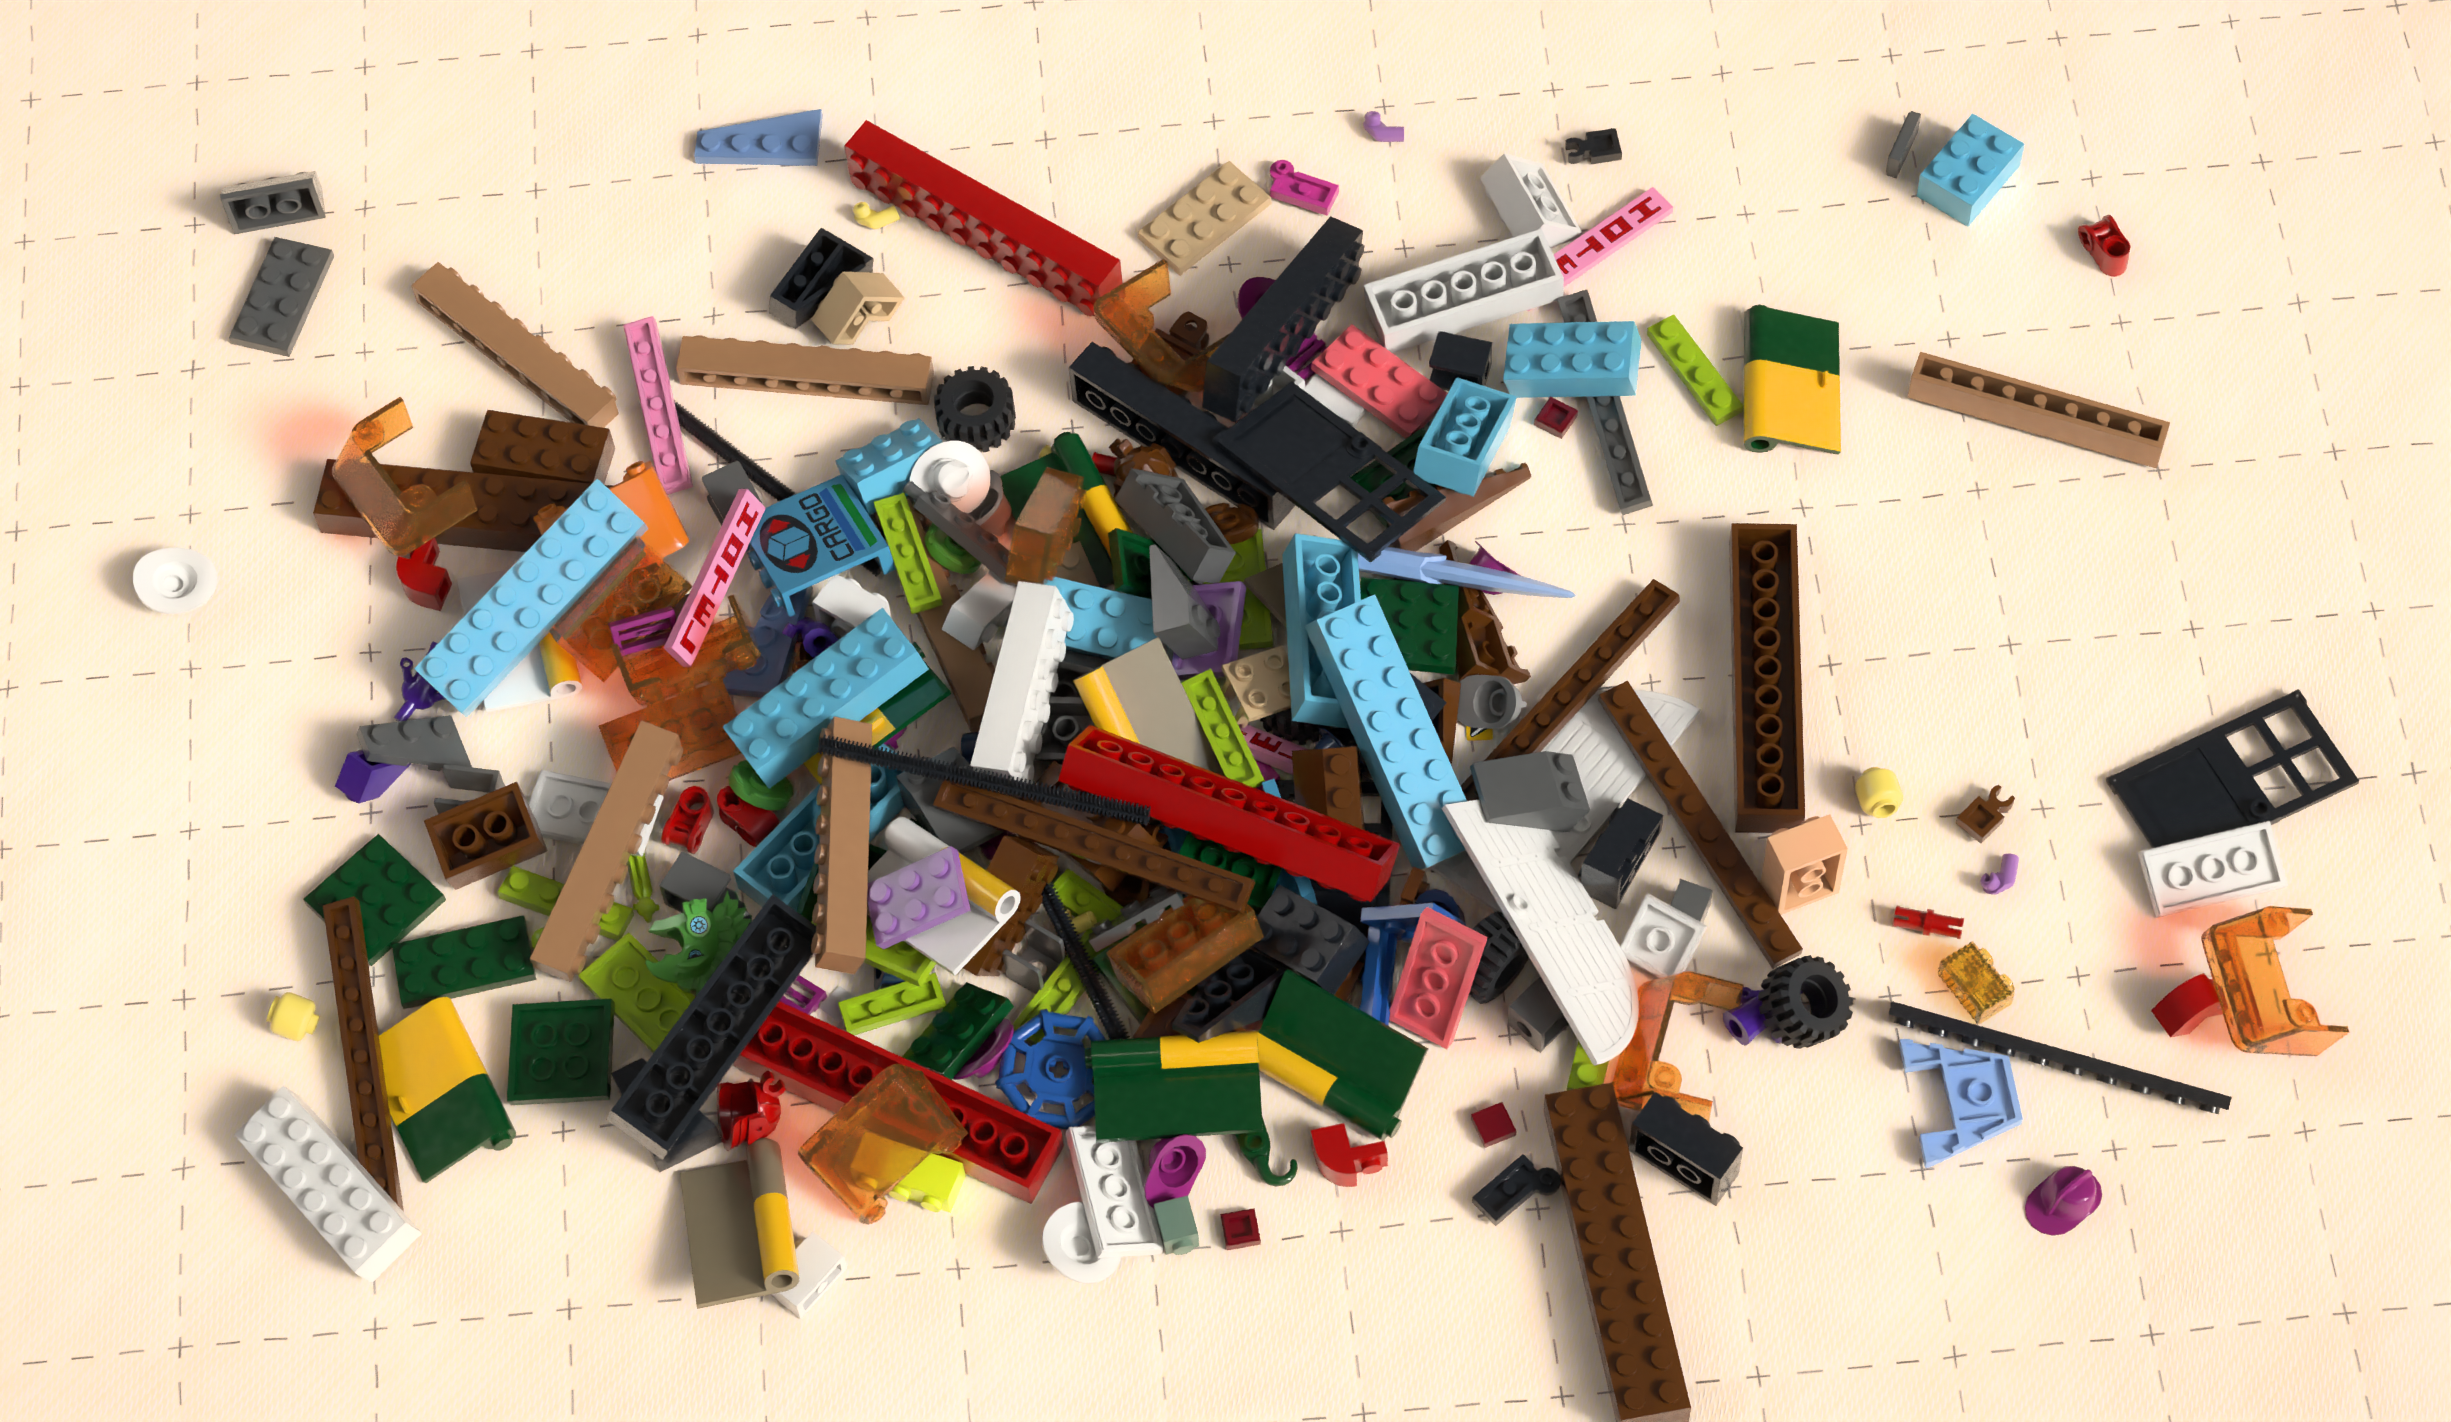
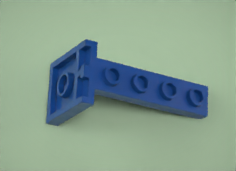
[1358,903,1466,1026]

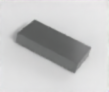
[1886,111,1921,179]

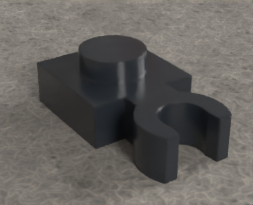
[1565,128,1622,165]

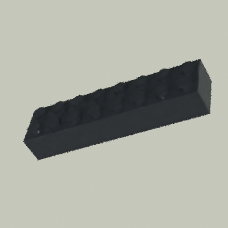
[1202,216,1365,423]
[1068,341,1296,530]
[606,894,816,1160]

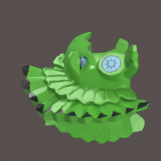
[645,890,752,996]

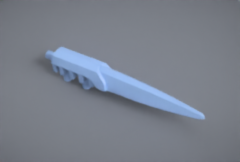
[1358,543,1576,598]

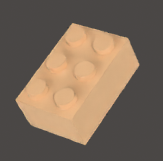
[1760,814,1848,915]

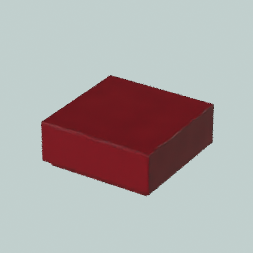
[1534,396,1578,439]
[1471,1102,1517,1148]
[1220,1208,1261,1251]

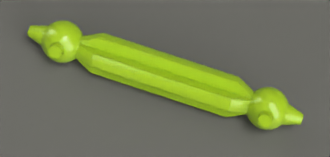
[627,853,660,923]

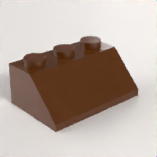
[1292,746,1365,830]
[424,781,548,890]

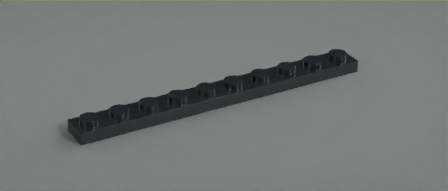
[1888,1001,2232,1115]

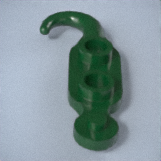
[1235,1117,1298,1187]

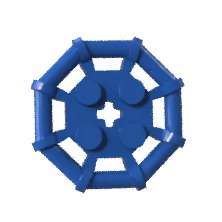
[995,1008,1107,1130]

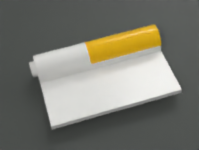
[456,569,583,713]
[867,817,1020,976]

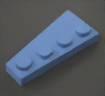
[694,109,823,166]
[715,586,813,698]

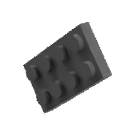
[229,237,334,357]

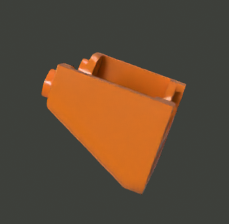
[534,461,689,596]

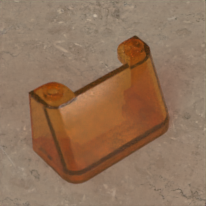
[798,1064,968,1225]

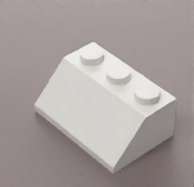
[1480,153,1583,248]

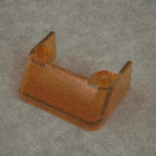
[1094,258,1230,392]
[332,397,478,556]
[2201,906,2350,1057]
[1612,971,1744,1123]

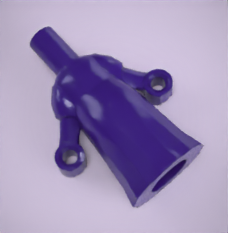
[782,616,839,658]
[393,641,447,722]
[1722,987,1803,1046]

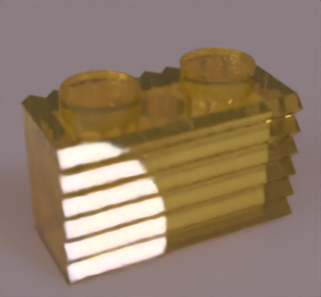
[1937,941,2015,1025]

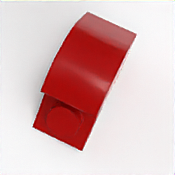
[396,532,452,611]
[2151,973,2235,1038]
[1310,1123,1388,1187]

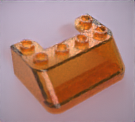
[611,594,761,709]

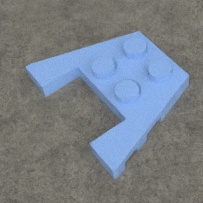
[1899,1039,2023,1168]

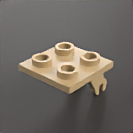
[1221,645,1291,728]

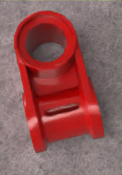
[2078,214,2131,277]
[717,785,780,847]
[661,786,714,854]

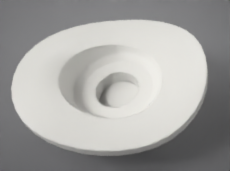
[909,441,990,514]
[133,547,218,614]
[1042,1202,1121,1284]

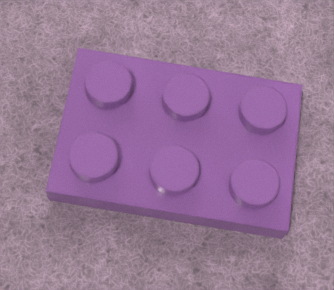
[1172,581,1246,681]
[867,846,971,949]

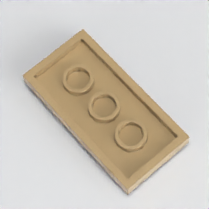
[1138,161,1271,276]

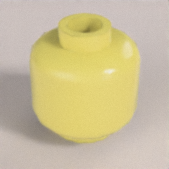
[1855,767,1903,818]
[266,992,320,1042]

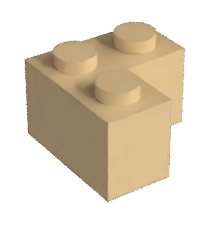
[811,272,905,345]

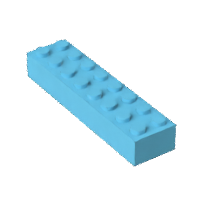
[414,479,649,717]
[1305,594,1467,870]

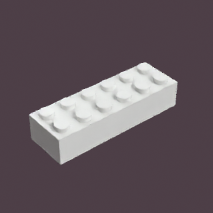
[1364,229,1564,353]
[970,581,1074,791]
[234,1085,422,1283]

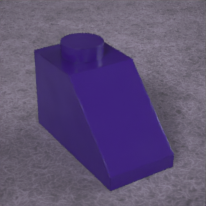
[335,749,411,804]

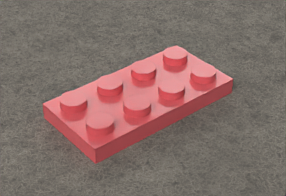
[1311,324,1448,439]
[1389,907,1488,1049]

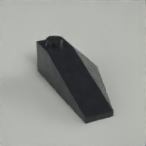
[1172,942,1288,1043]

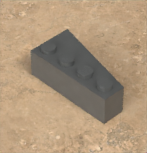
[1115,468,1236,584]

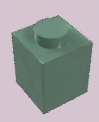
[1154,1195,1200,1255]

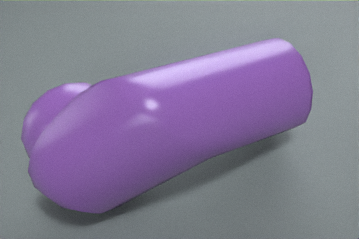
[1363,111,1404,142]
[1980,853,2019,895]

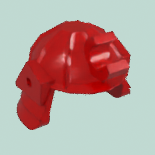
[717,1070,786,1151]

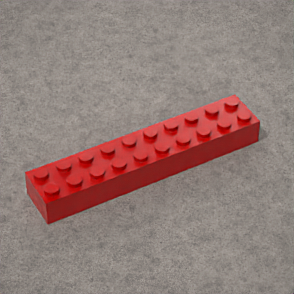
[844,120,1124,321]
[1058,725,1400,902]
[733,1001,1064,1204]

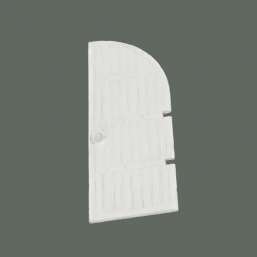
[1428,690,1701,912]
[1442,799,1639,1065]

